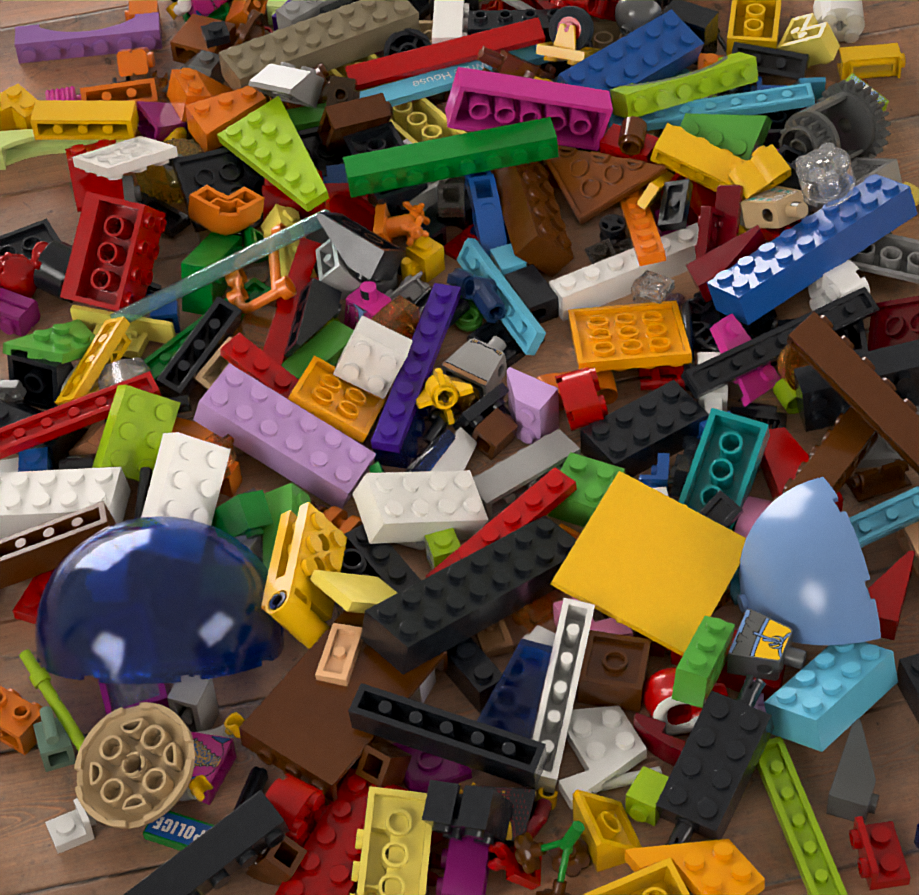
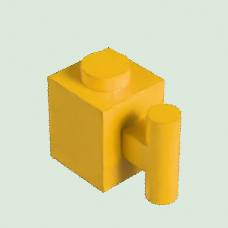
[401,236,445,283]

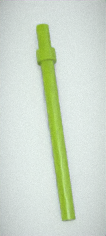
[19,649,85,752]

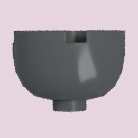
[614,0,662,36]

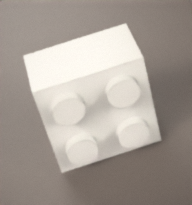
[333,316,412,399]

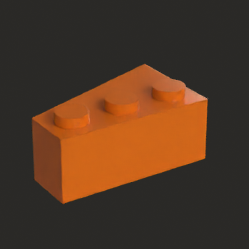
[186,86,266,152]

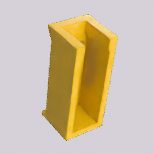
[837,43,906,81]

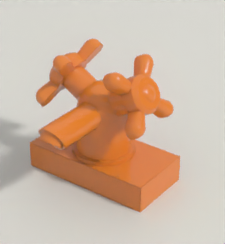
[373,201,430,247]

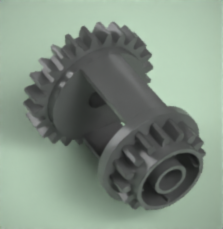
[779,79,891,167]

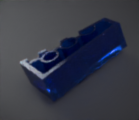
[477,639,553,739]

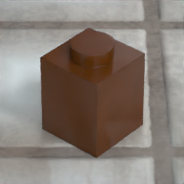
[472,408,518,460]
[355,742,412,788]

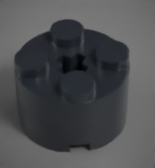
[33,240,74,303]

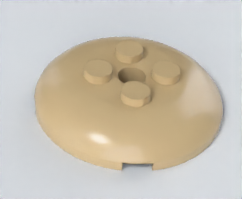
[74,702,195,829]

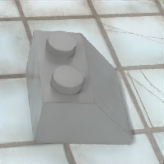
[248,62,324,108]

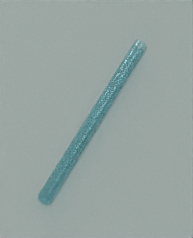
[110,209,330,323]

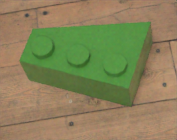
[680,113,773,160]

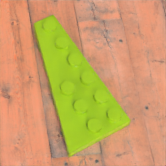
[217,96,329,212]

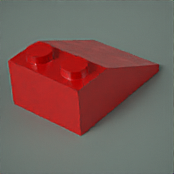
[65,139,124,212]

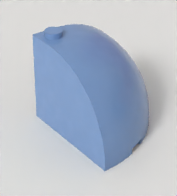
[737,477,881,645]

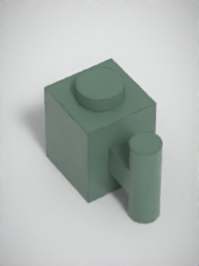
[33,706,76,772]

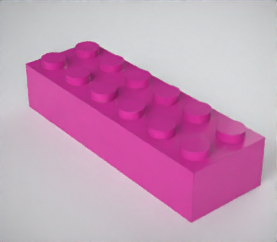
[445,67,613,151]

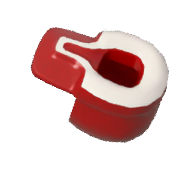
[642,667,728,736]

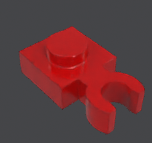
[487,842,542,890]

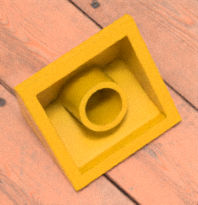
[573,789,642,872]

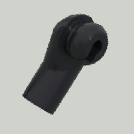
[423,409,448,444]

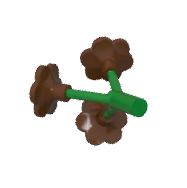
[514,821,590,895]

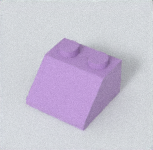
[507,367,559,444]

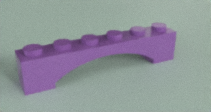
[15,12,162,64]

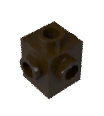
[322,75,360,106]

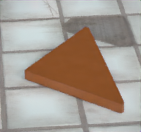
[545,145,668,225]

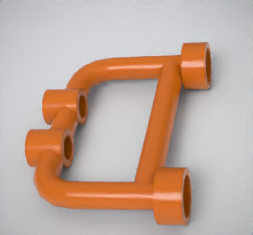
[225,223,297,314]

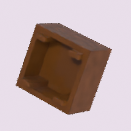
[578,630,651,712]

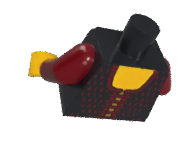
[459,782,558,861]

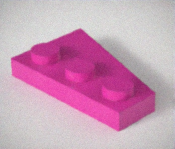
[710,313,781,407]

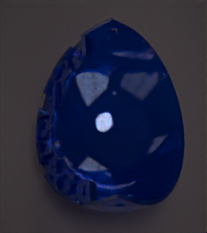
[35,516,284,684]

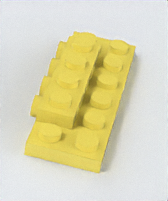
[350,786,432,895]

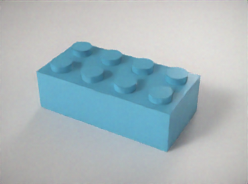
[764,642,898,752]

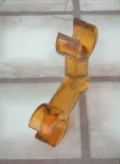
[152,70,170,103]

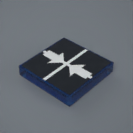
[405,429,456,472]

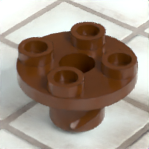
[233,9,271,46]

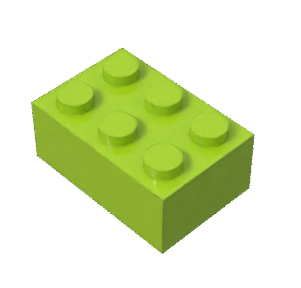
[92,385,181,482]

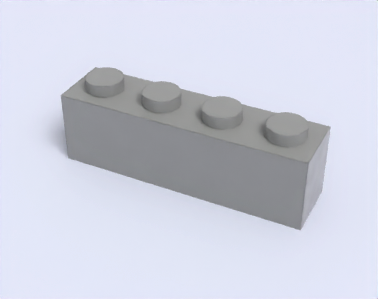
[473,429,581,522]

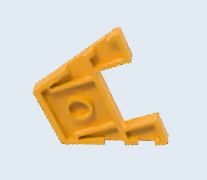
[625,839,765,895]

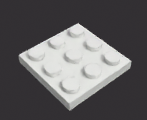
[72,136,178,180]

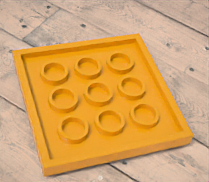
[568,300,692,373]

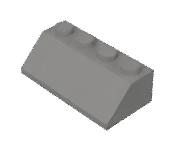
[849,233,919,284]

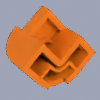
[188,185,265,236]

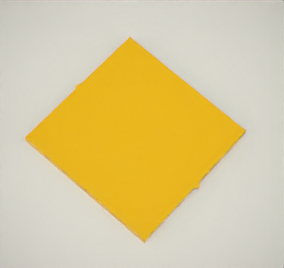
[551,471,746,656]

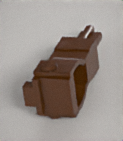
[477,46,557,80]

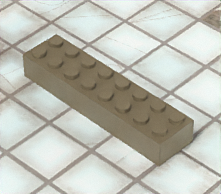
[218,0,420,95]

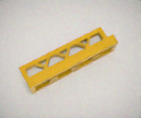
[55,316,132,406]

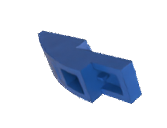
[464,170,507,257]

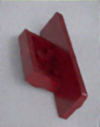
[695,185,743,259]

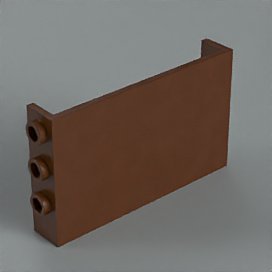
[239,610,448,802]

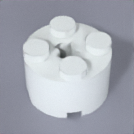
[813,0,865,43]
[808,260,870,311]

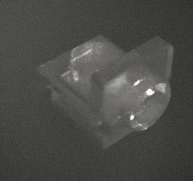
[631,270,675,304]

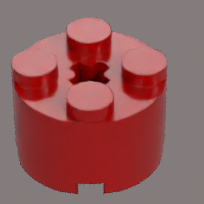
[555,367,608,431]
[265,773,329,847]

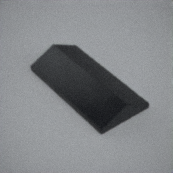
[343,121,428,206]

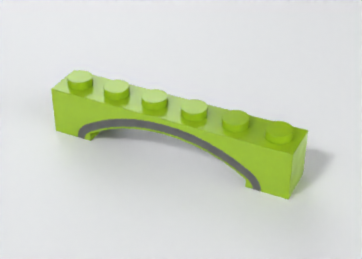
[610,52,759,118]

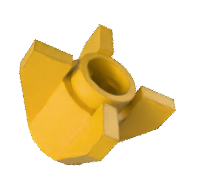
[416,368,474,425]

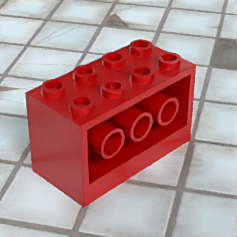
[60,191,166,316]

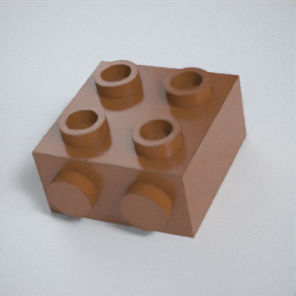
[170,14,238,63]

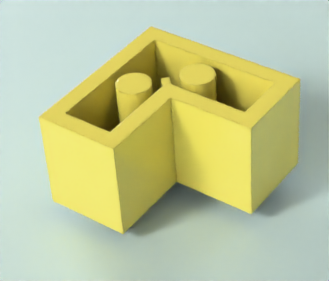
[777,13,840,68]

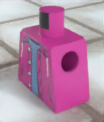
[344,281,401,334]

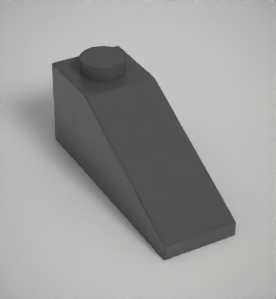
[826,719,880,824]

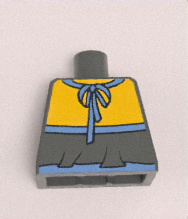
[727,608,807,681]

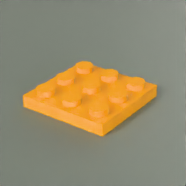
[288,355,388,443]

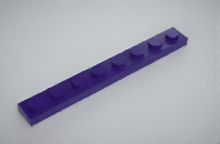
[371,283,461,453]

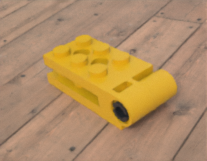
[261,502,347,649]

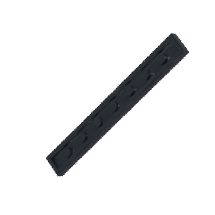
[681,287,880,399]

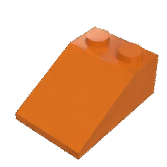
[167,68,233,122]

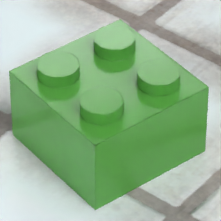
[548,452,625,528]

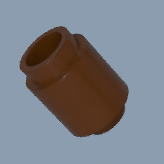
[618,116,647,156]

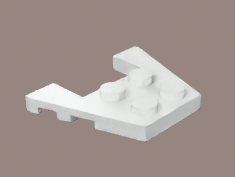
[520,706,647,809]

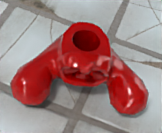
[0,241,49,298]

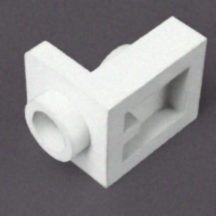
[45,798,97,854]

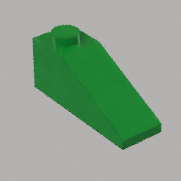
[210,490,273,539]

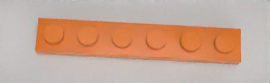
[619,188,666,266]

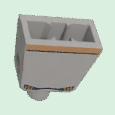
[442,336,507,399]

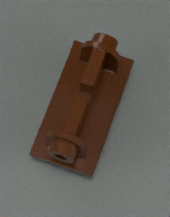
[846,459,912,502]

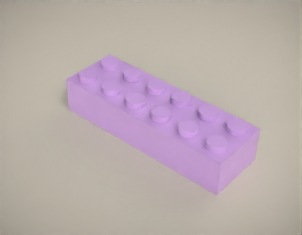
[193,363,376,509]

